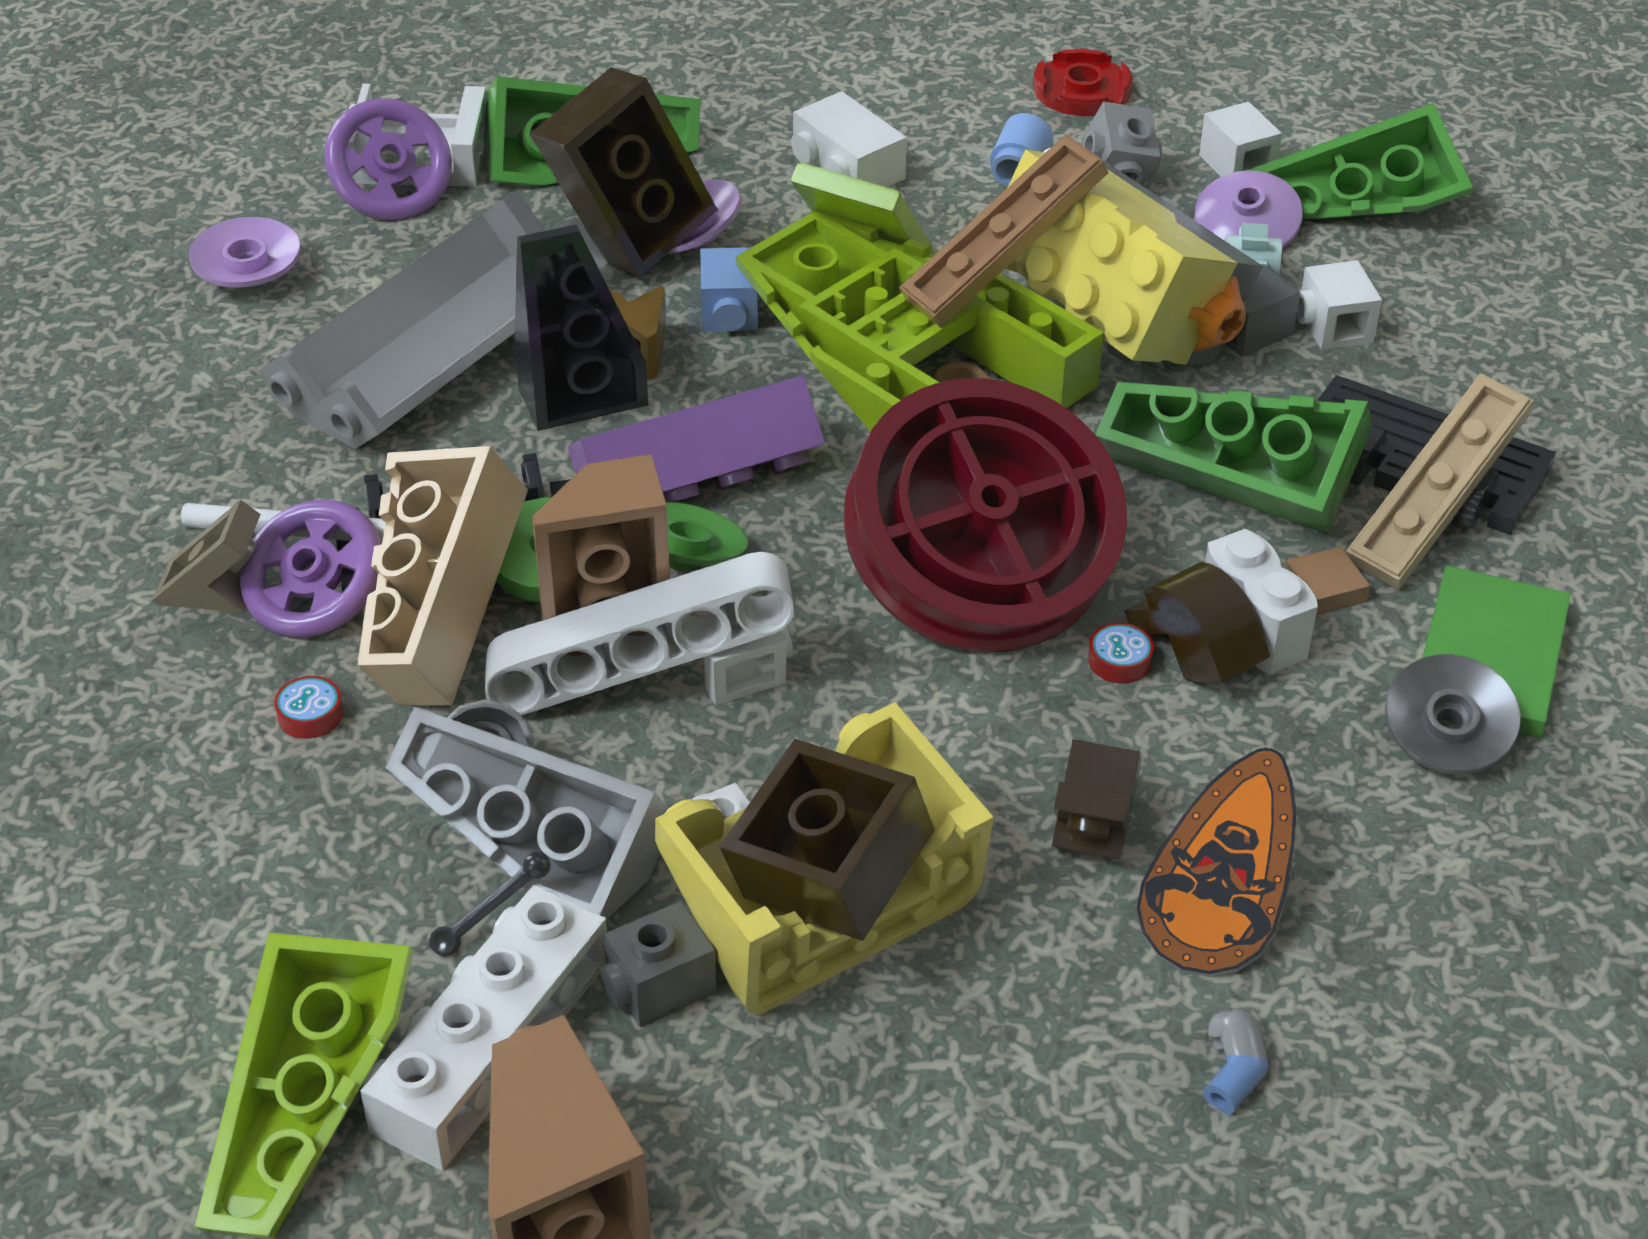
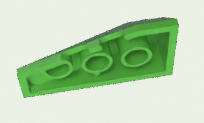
[484,76,701,187]

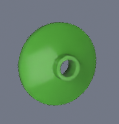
[666,502,748,572]

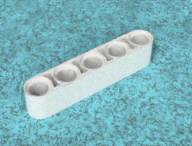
[485,552,794,715]

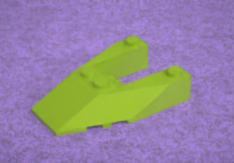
[736,210,1104,432]

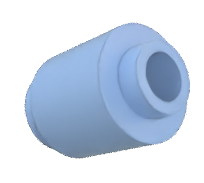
[990,113,1053,186]

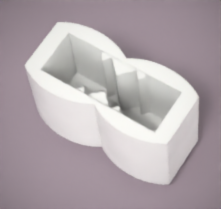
[1205,529,1318,674]

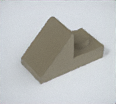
[152,500,261,612]

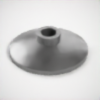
[1385,654,1520,774]

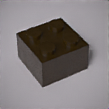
[719,739,935,941]

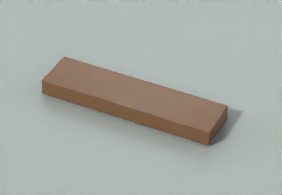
[899,134,1109,328]

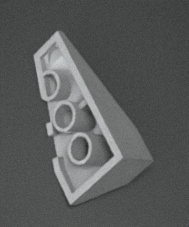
[385,706,669,920]

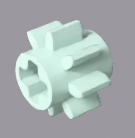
[1225,223,1282,275]

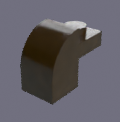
[1124,562,1271,683]
[1052,739,1141,860]

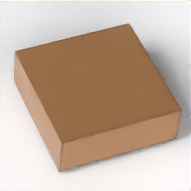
[1284,546,1371,615]

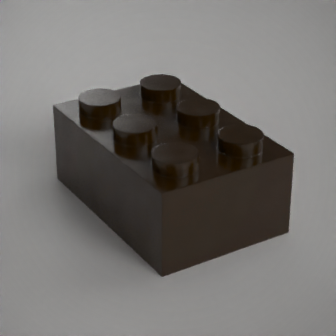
[530,67,718,277]

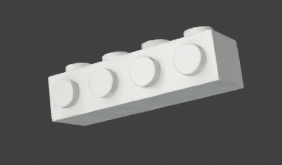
[360,885,607,1171]

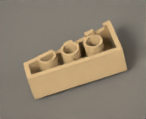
[357,446,528,706]

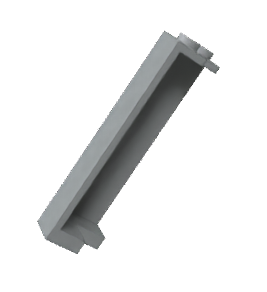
[259,190,608,449]

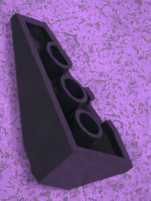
[514,225,649,431]

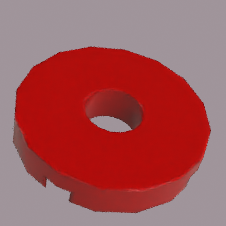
[1033,48,1133,117]

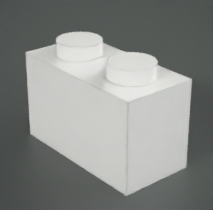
[791,91,907,187]

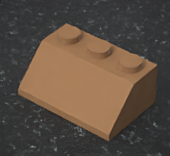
[532,454,670,656]

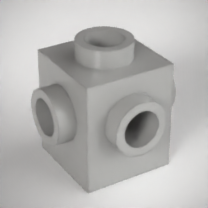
[1083,102,1162,186]

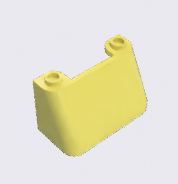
[655,702,994,1015]

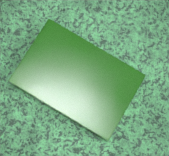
[1422,565,1571,738]

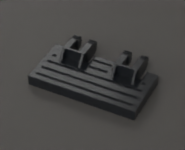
[1317,375,1556,535]

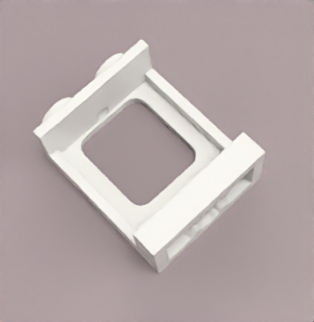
[347,84,486,187]

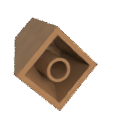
[488,1015,651,1239]

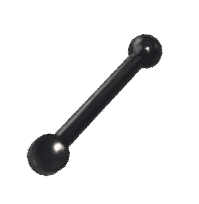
[429,851,551,955]

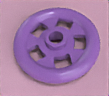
[325,98,452,221]
[240,500,381,638]

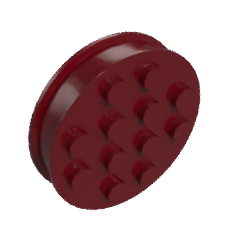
[843,378,1127,652]

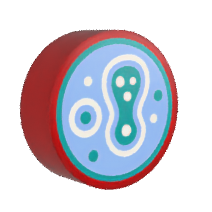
[1088,623,1154,684]
[274,676,343,739]

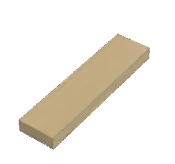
[1346,373,1534,590]

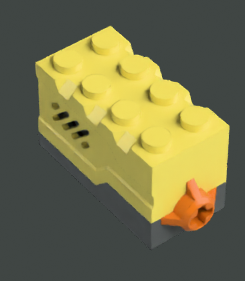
[1005,149,1263,366]

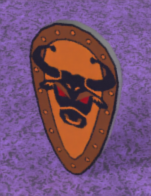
[1137,747,1297,977]

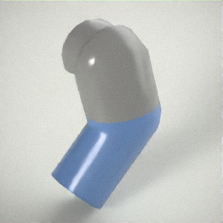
[1203,1008,1269,1115]

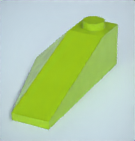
[195,932,414,1239]

